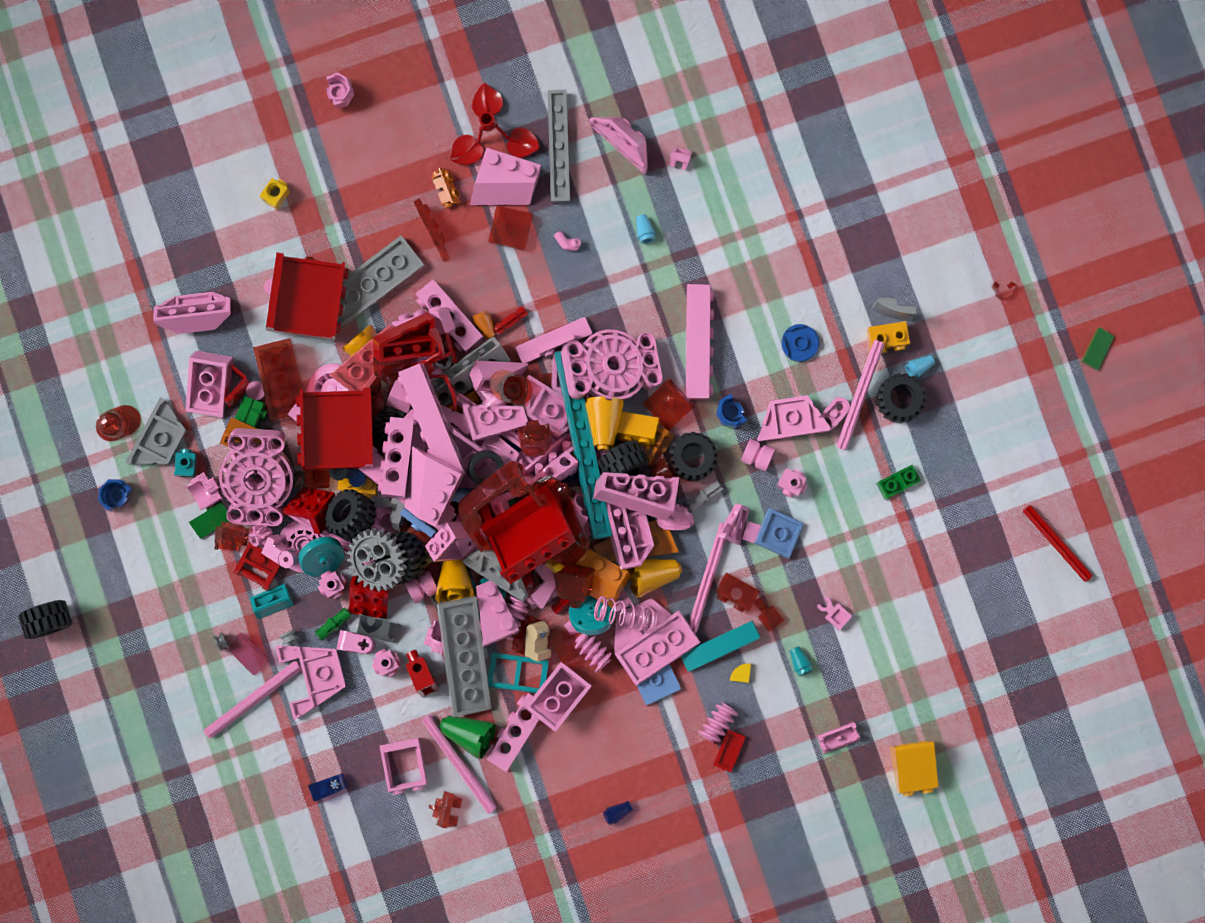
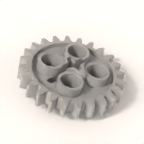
[347,528,407,591]

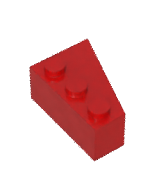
[372,312,436,362]

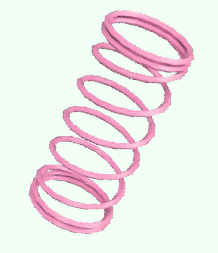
[594,596,657,633]

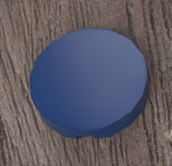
[781,324,819,362]

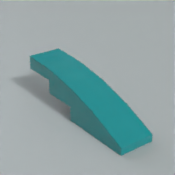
[681,620,761,672]

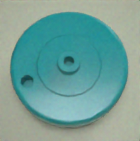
[298,537,345,577]
[569,593,616,635]

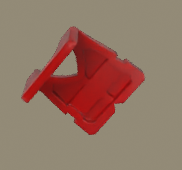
[224,365,249,408]

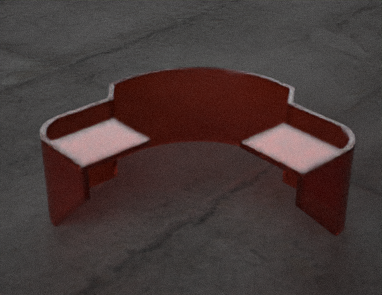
[991,281,1017,300]

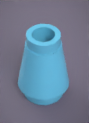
[636,214,656,244]
[905,355,935,378]

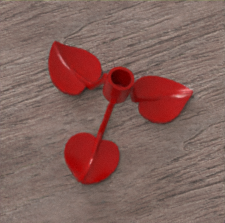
[450,82,539,165]
[412,328,457,412]

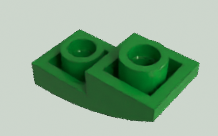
[876,464,921,500]

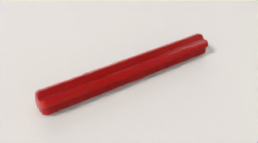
[1023,505,1093,582]

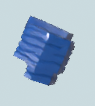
[716,394,747,429]
[98,479,133,512]

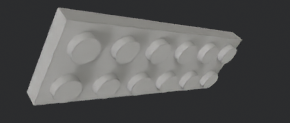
[338,236,424,329]
[437,596,491,717]

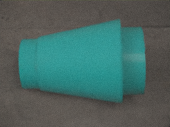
[789,646,813,677]

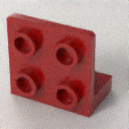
[283,487,336,535]
[349,570,390,619]

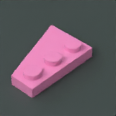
[461,404,529,442]

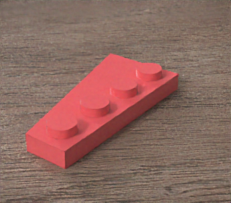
[329,325,394,391]

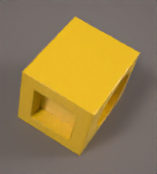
[259,178,290,210]

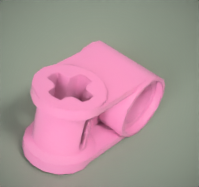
[336,630,376,654]

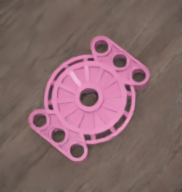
[561,330,662,401]
[219,428,294,526]

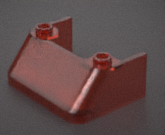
[458,461,551,553]
[523,474,590,567]

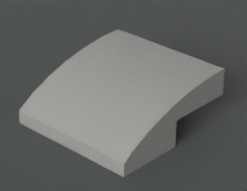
[873,298,916,321]

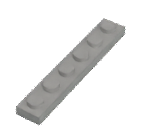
[548,89,570,203]

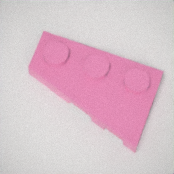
[475,581,519,647]

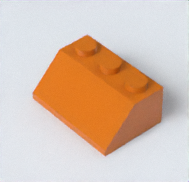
[563,543,632,608]

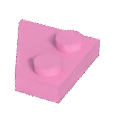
[718,503,750,545]

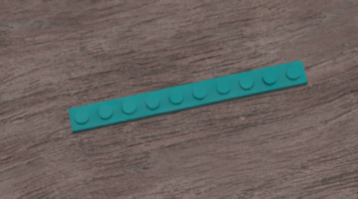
[554,350,612,540]

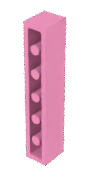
[685,284,714,401]
[398,363,467,472]

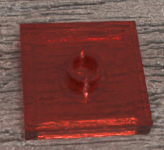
[488,205,534,251]
[643,378,695,431]

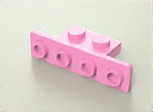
[516,317,592,363]

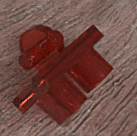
[428,791,462,829]

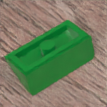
[1080,327,1114,371]
[189,502,229,539]

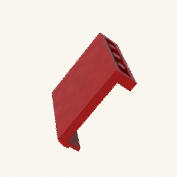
[266,252,349,340]
[296,387,373,470]
[481,484,576,584]

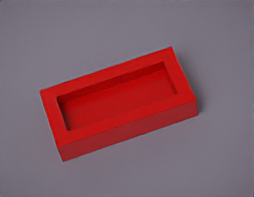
[713,729,745,773]

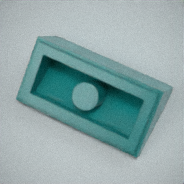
[250,584,294,619]

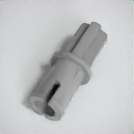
[686,481,723,512]

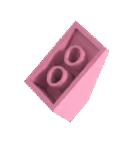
[185,351,233,418]
[525,662,591,732]

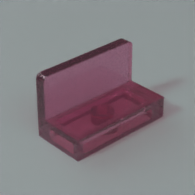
[228,632,271,675]

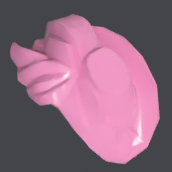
[657,503,694,530]

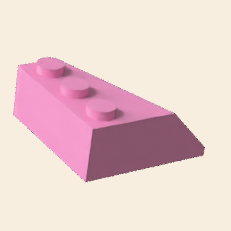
[470,148,541,206]
[405,446,465,527]

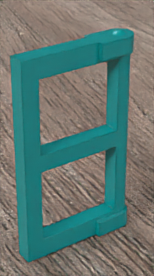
[487,652,549,693]

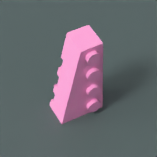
[593,472,679,520]

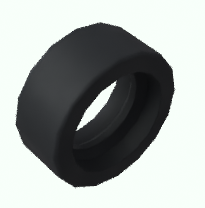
[467,450,506,488]

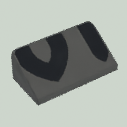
[357,615,399,643]

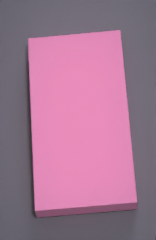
[614,610,701,686]

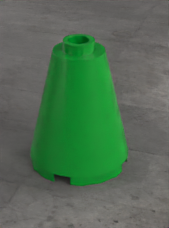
[440,715,496,759]

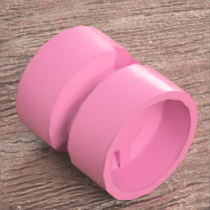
[741,439,775,472]
[405,570,437,604]

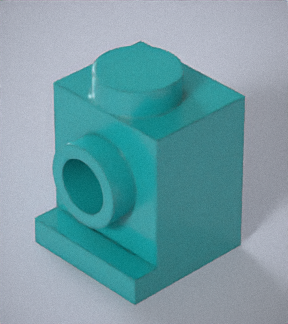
[174,449,198,478]

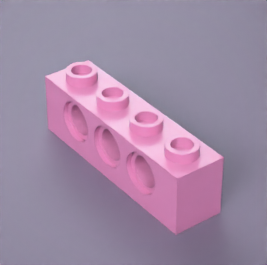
[416,279,484,354]
[378,417,414,499]
[486,693,539,772]

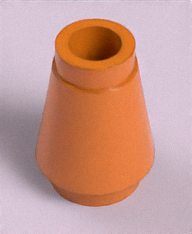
[472,310,496,339]

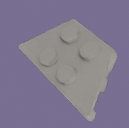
[125,397,187,465]
[462,546,528,602]

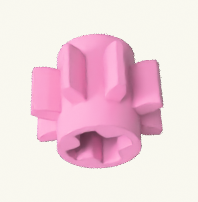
[249,525,273,549]

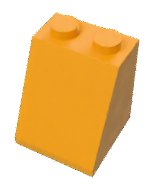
[890,740,938,796]

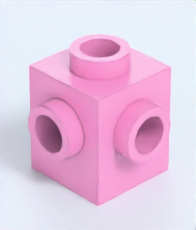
[776,468,808,498]
[318,570,347,599]
[372,649,401,678]

